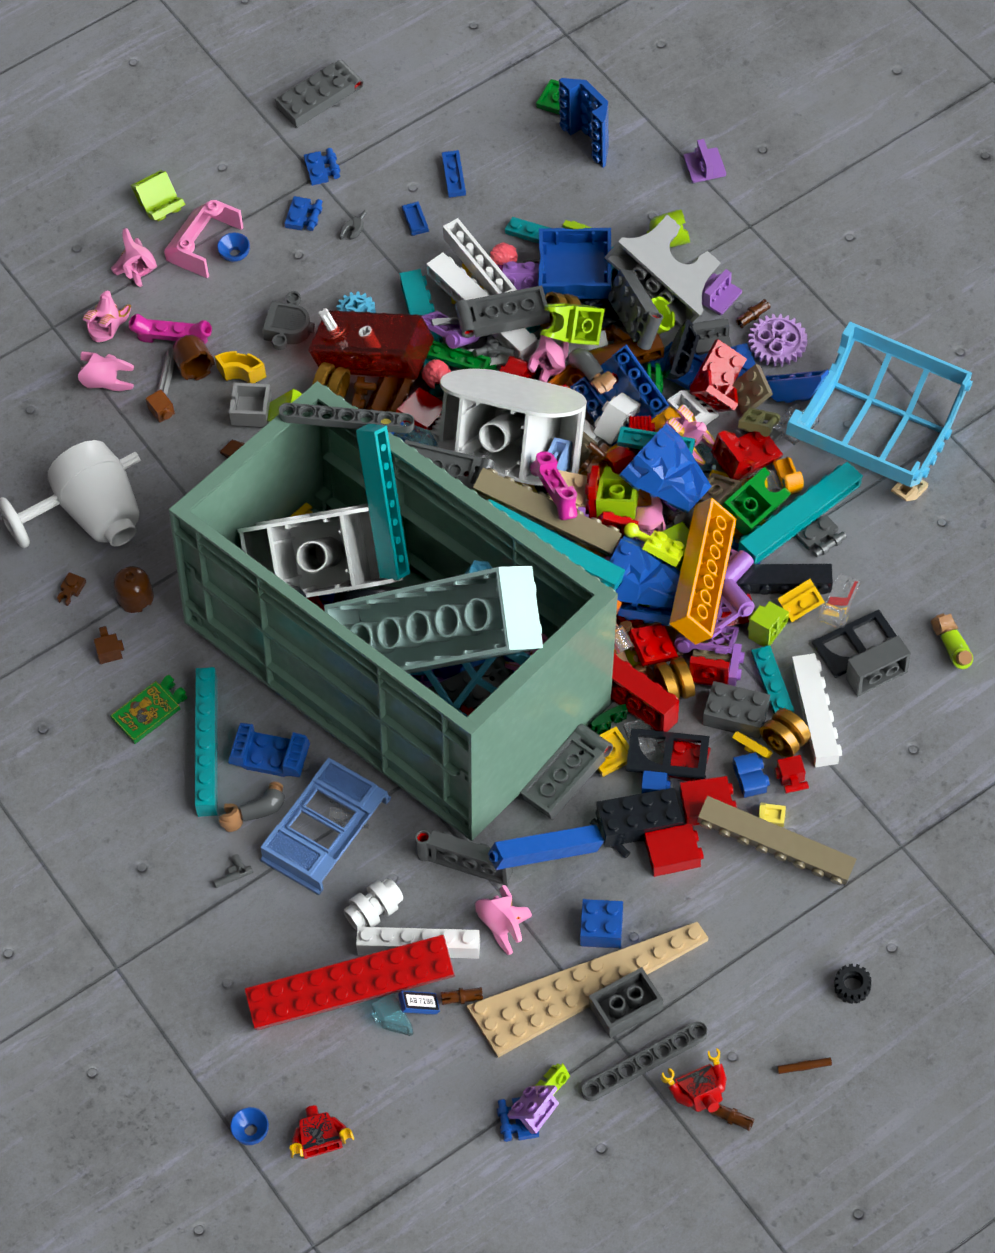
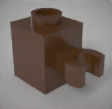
[94,626,124,664]

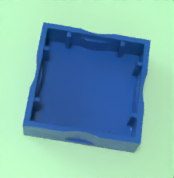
[539,228,612,299]

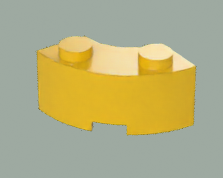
[215,351,266,383]

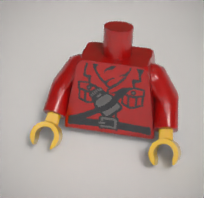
[661,1048,727,1112]
[289,1105,354,1159]

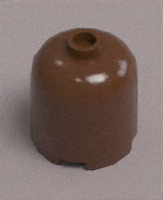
[172,335,215,381]
[114,566,154,613]

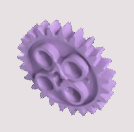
[748,314,807,367]

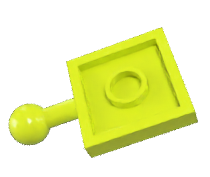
[624,523,686,567]

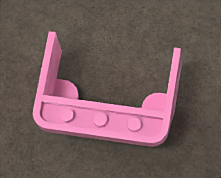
[164,200,243,278]

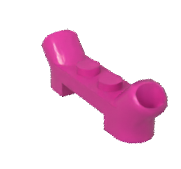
[128,314,212,344]
[530,451,578,520]

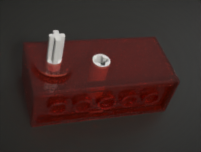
[308,308,434,379]

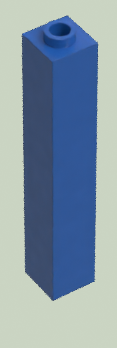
[488,825,604,870]

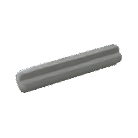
[157,349,175,395]

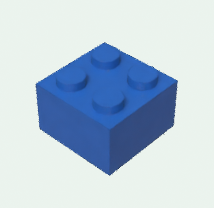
[580,899,623,948]

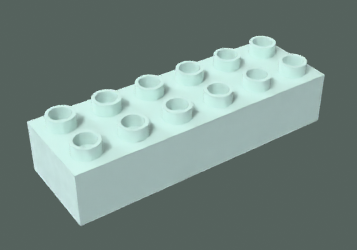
[324,566,543,674]

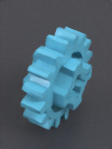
[336,291,376,328]

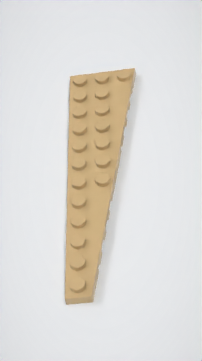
[467,922,708,1058]

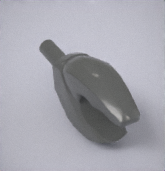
[339,210,367,239]

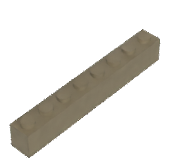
[473,468,622,558]
[697,796,857,885]

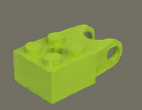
[540,303,604,345]
[596,466,639,520]

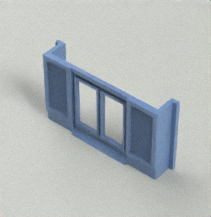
[260,757,391,895]

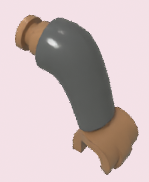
[568,348,616,395]
[219,781,285,832]

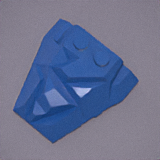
[619,423,712,513]
[609,535,680,611]

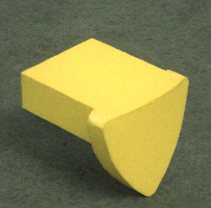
[759,802,786,827]

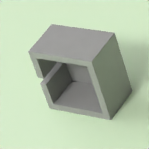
[229,383,272,427]

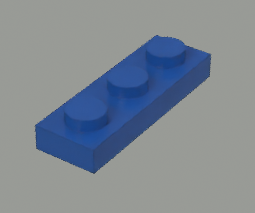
[442,150,466,198]
[618,603,672,626]

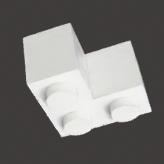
[593,392,641,444]

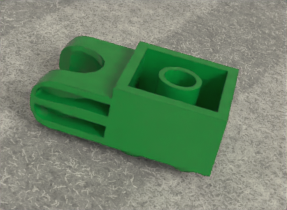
[722,467,791,536]

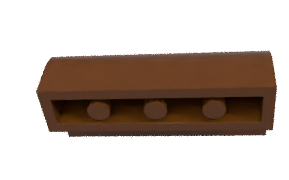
[588,333,664,365]
[365,350,423,412]

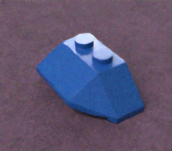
[765,369,829,403]

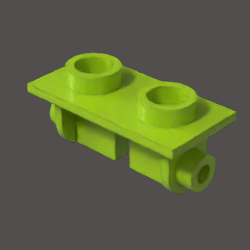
[535,1063,570,1096]

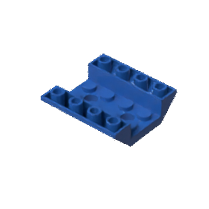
[558,78,609,167]
[570,345,670,446]

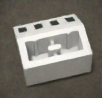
[667,390,719,426]

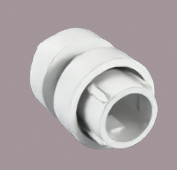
[344,879,403,930]

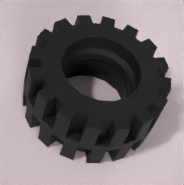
[834,964,872,1004]

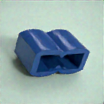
[732,752,770,798]

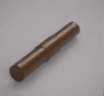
[777,1057,832,1074]

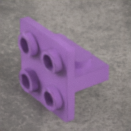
[684,139,726,183]
[702,269,742,315]
[507,1085,559,1134]

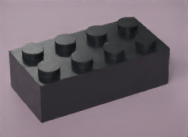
[595,788,684,847]

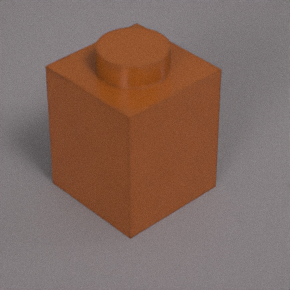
[146,389,175,423]

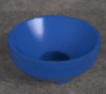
[217,232,250,262]
[230,1107,269,1145]

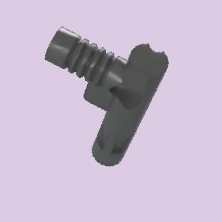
[213,854,253,888]

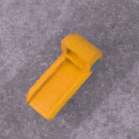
[772,457,804,495]

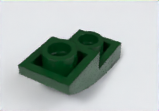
[591,704,628,735]

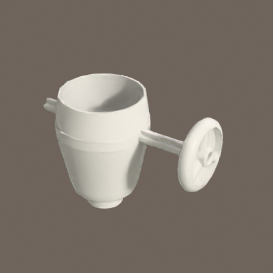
[0,440,141,548]

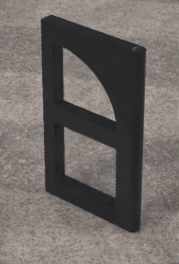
[812,609,897,678]
[625,728,710,779]

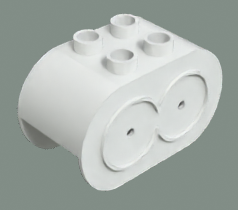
[434,369,587,485]
[237,504,403,597]

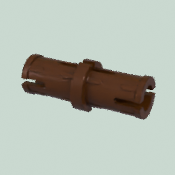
[736,299,771,328]
[441,987,483,1005]
[711,1103,754,1131]

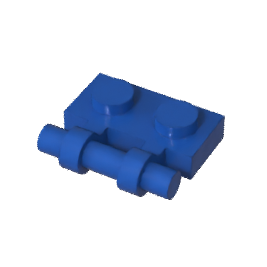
[304,148,340,185]
[284,196,323,231]
[497,1097,539,1142]

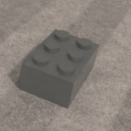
[846,635,911,697]
[703,681,770,739]
[589,967,663,1038]

